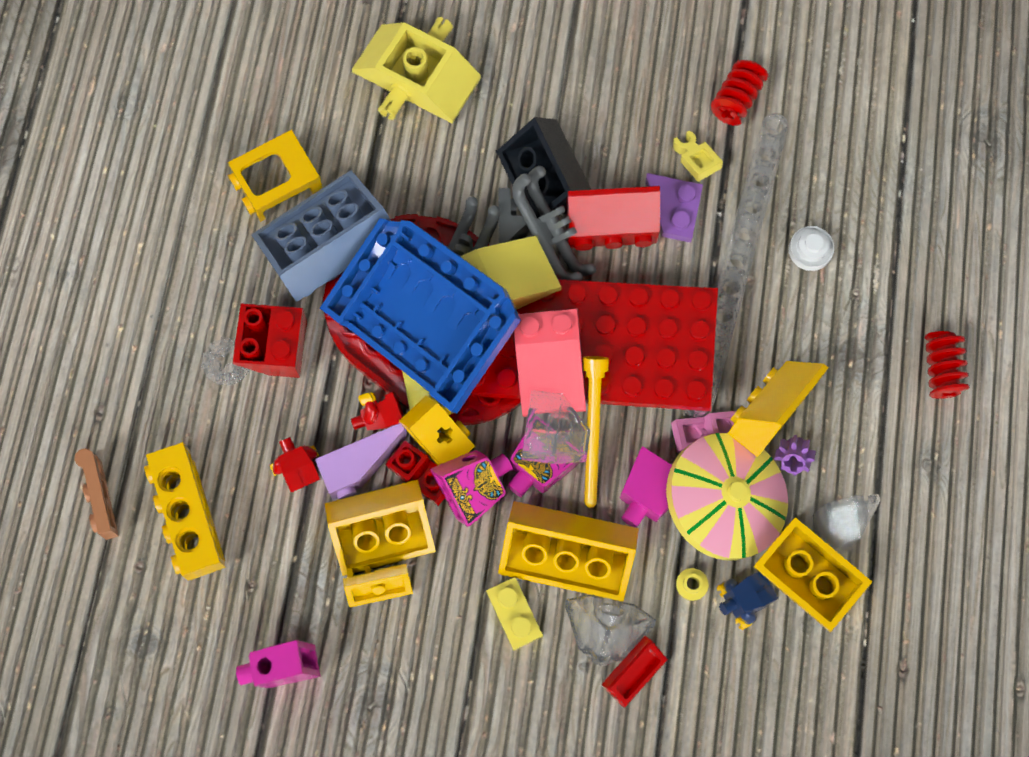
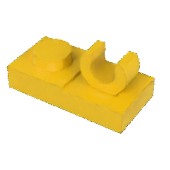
[343,564,413,607]

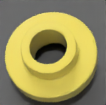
[676,568,709,601]

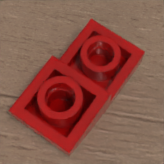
[385,441,445,506]

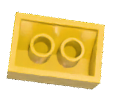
[727,361,829,457]
[324,480,436,576]
[753,517,872,632]

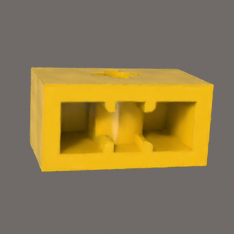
[399,395,475,465]

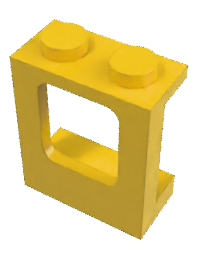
[228,129,323,222]

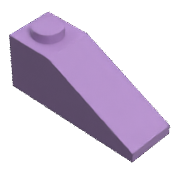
[315,423,407,500]

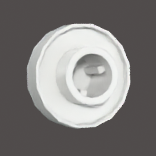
[789,226,834,271]

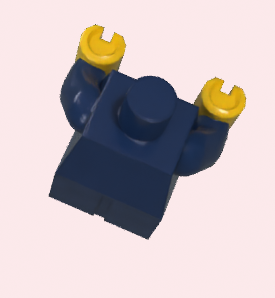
[717,571,779,630]

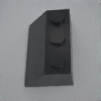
[496,117,592,218]

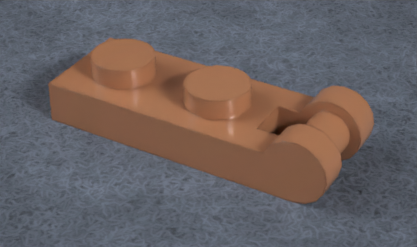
[75,448,119,540]

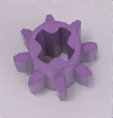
[774,435,816,476]

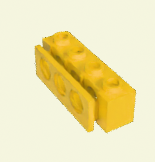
[144,442,226,581]

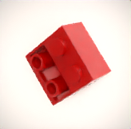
[233,303,307,378]

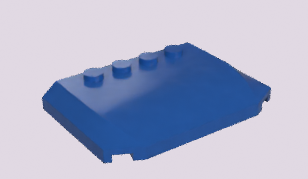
[320,218,521,414]

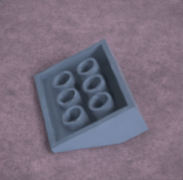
[251,170,391,302]

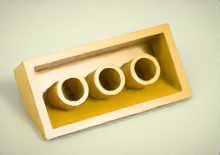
[498,501,639,602]

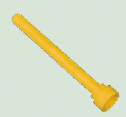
[583,356,609,508]

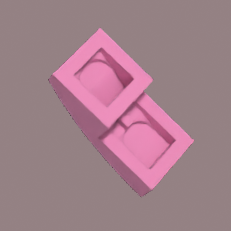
[671,411,736,453]

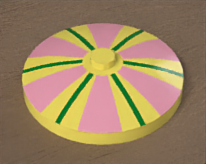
[666,433,788,561]

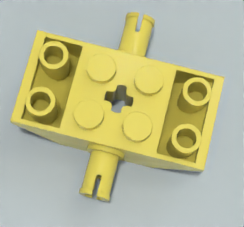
[352,17,481,124]

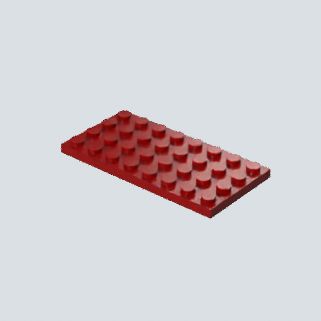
[469,280,718,411]

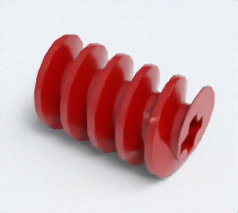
[710,60,769,126]
[925,331,970,399]

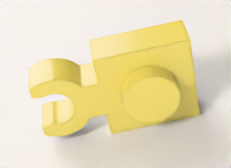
[673,131,723,182]

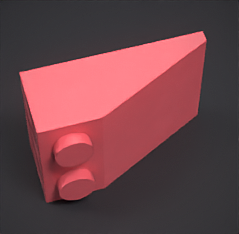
[514,309,586,417]

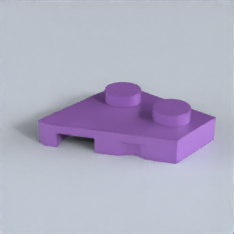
[645,173,703,243]

